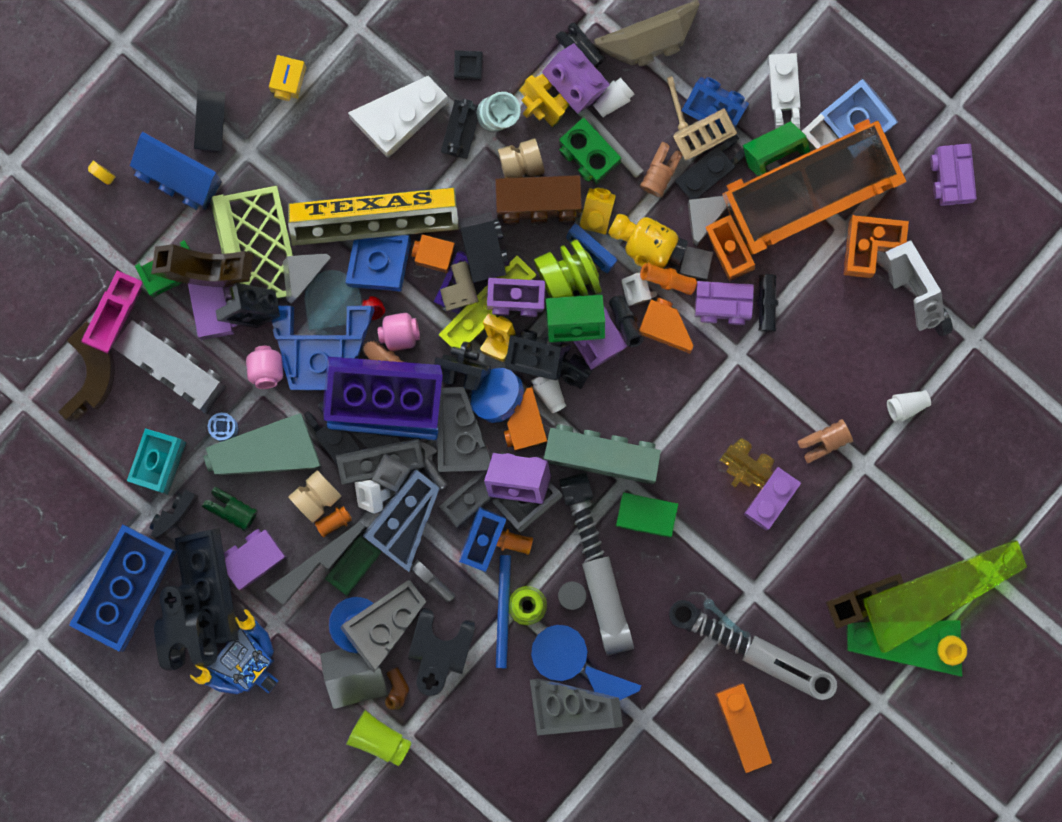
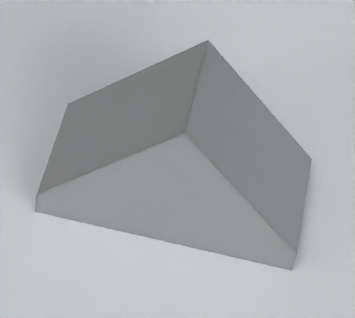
[688,196,727,246]
[283,254,331,304]

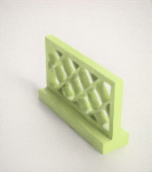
[211,186,293,299]

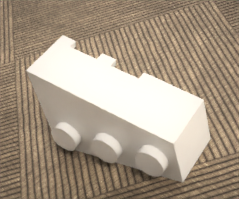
[348,76,448,158]

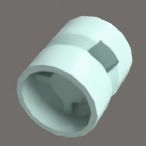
[476,92,521,132]

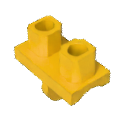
[519,74,570,127]

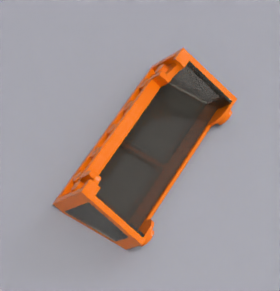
[722,118,907,255]

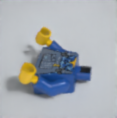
[190,609,279,694]

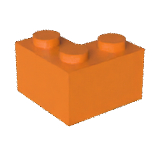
[843,215,909,278]

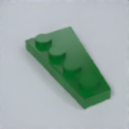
[847,620,962,677]

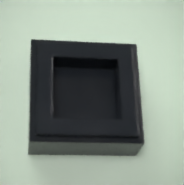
[454,50,483,81]

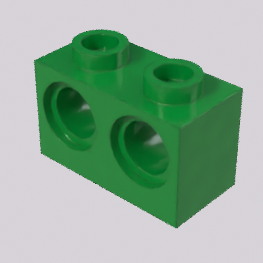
[559,117,621,185]

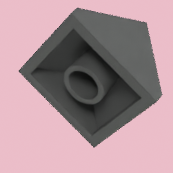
[492,482,563,534]
[320,649,388,709]

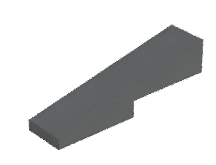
[266,522,367,605]

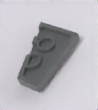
[437,387,491,473]
[341,579,426,673]

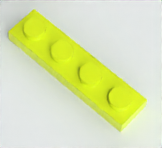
[439,256,537,348]

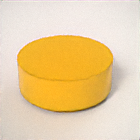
[88,160,116,185]
[937,636,967,665]

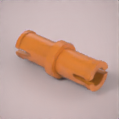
[640,263,697,295]

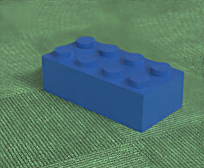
[69,524,177,652]

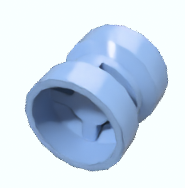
[208,412,239,442]

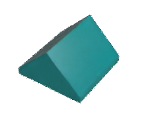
[127,428,187,495]

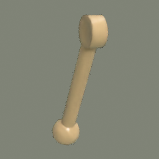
[667,76,689,131]

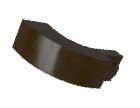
[151,244,253,287]
[58,321,115,422]
[825,573,911,629]

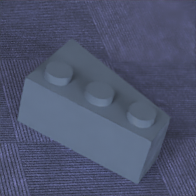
[362,469,439,572]

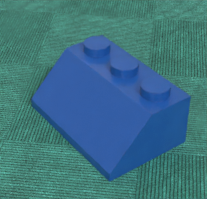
[130,132,222,210]

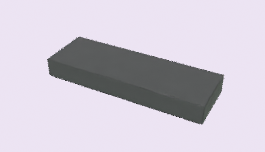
[336,438,425,485]
[439,452,504,528]

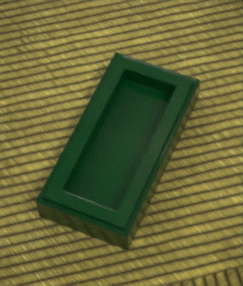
[325,535,382,596]

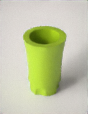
[509,586,547,625]
[346,710,411,766]

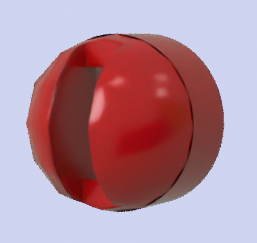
[361,296,385,320]

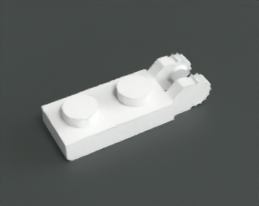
[768,53,800,129]

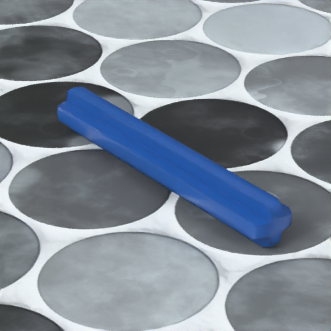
[327,421,439,440]

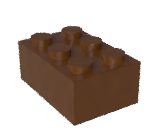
[495,176,581,225]

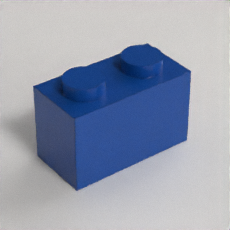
[459,507,506,572]

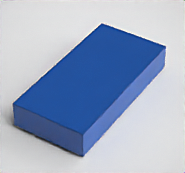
[566,223,618,274]

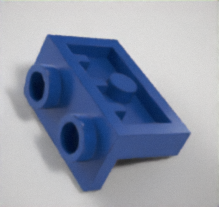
[681,77,749,134]

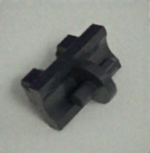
[434,341,491,390]

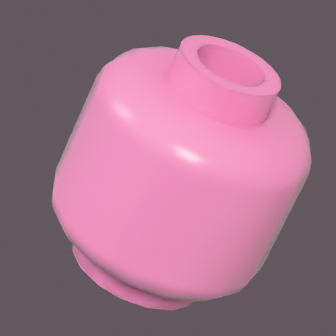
[378,313,420,352]
[246,345,284,389]

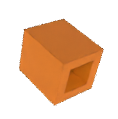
[411,234,455,273]

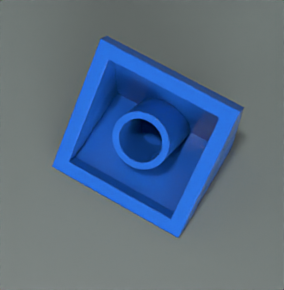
[585,666,641,701]

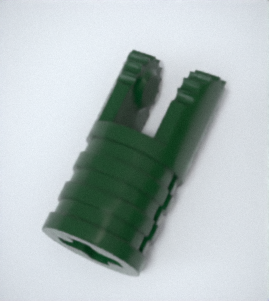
[202,487,258,532]

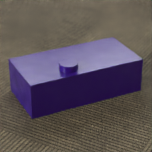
[323,356,443,429]

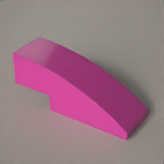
[82,270,143,353]

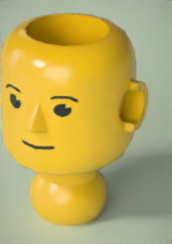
[608,214,679,268]

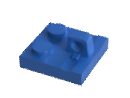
[345,235,411,292]

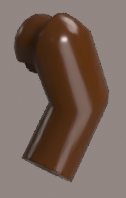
[385,667,409,710]

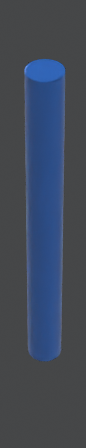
[496,555,511,668]

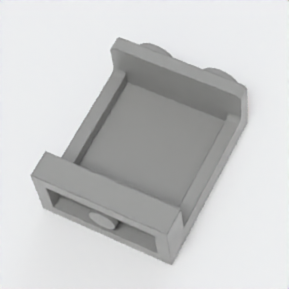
[885,240,945,331]

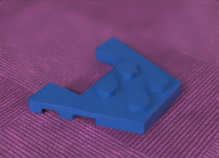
[272,306,374,390]

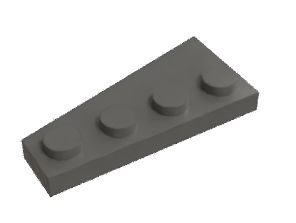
[530,678,623,736]

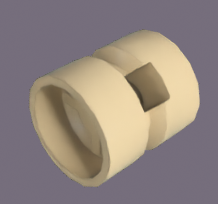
[497,139,545,178]
[289,470,342,523]

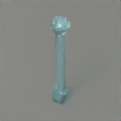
[703,599,750,637]

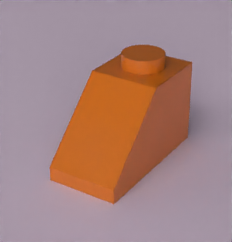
[705,215,755,282]
[640,298,694,354]
[503,387,547,452]

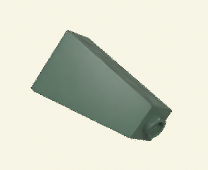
[203,413,322,476]

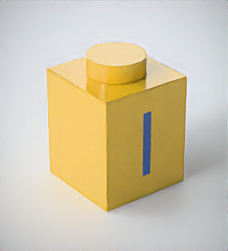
[269,55,306,101]

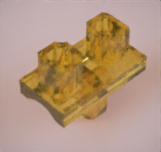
[720,438,774,488]

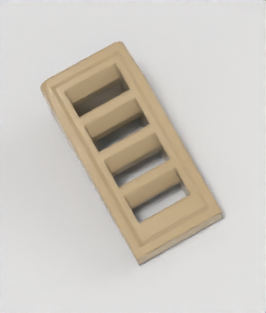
[673,108,737,160]

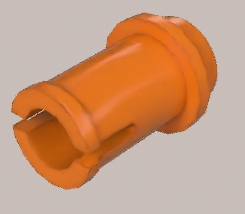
[314,506,352,538]
[496,529,533,555]

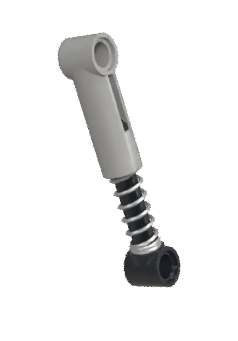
[559,472,634,656]
[668,600,837,700]

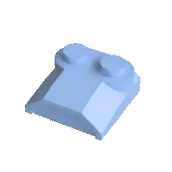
[819,79,898,158]

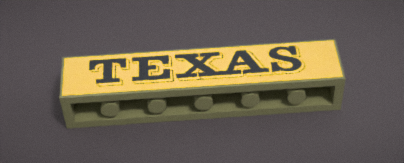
[288,187,459,246]

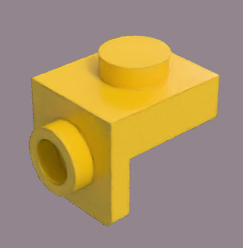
[579,188,616,235]
[480,314,516,362]

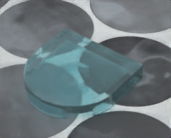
[305,270,362,331]

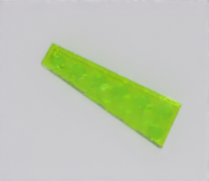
[863,540,1027,653]

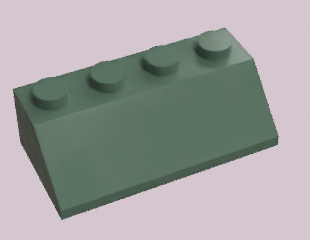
[544,424,661,485]

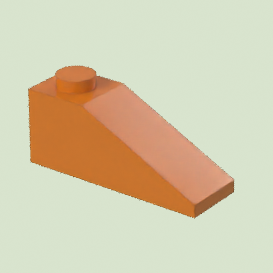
[715,684,772,773]

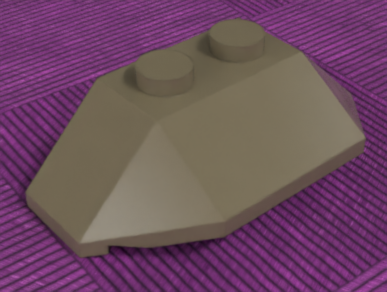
[594,0,700,66]

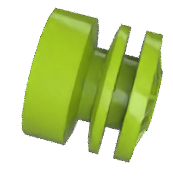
[534,239,602,298]

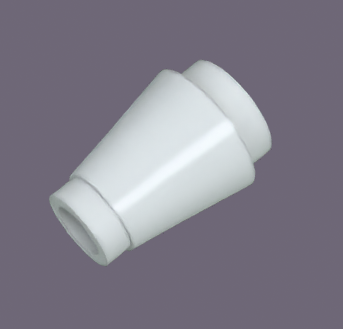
[593,77,635,118]
[531,376,566,414]
[887,390,931,421]

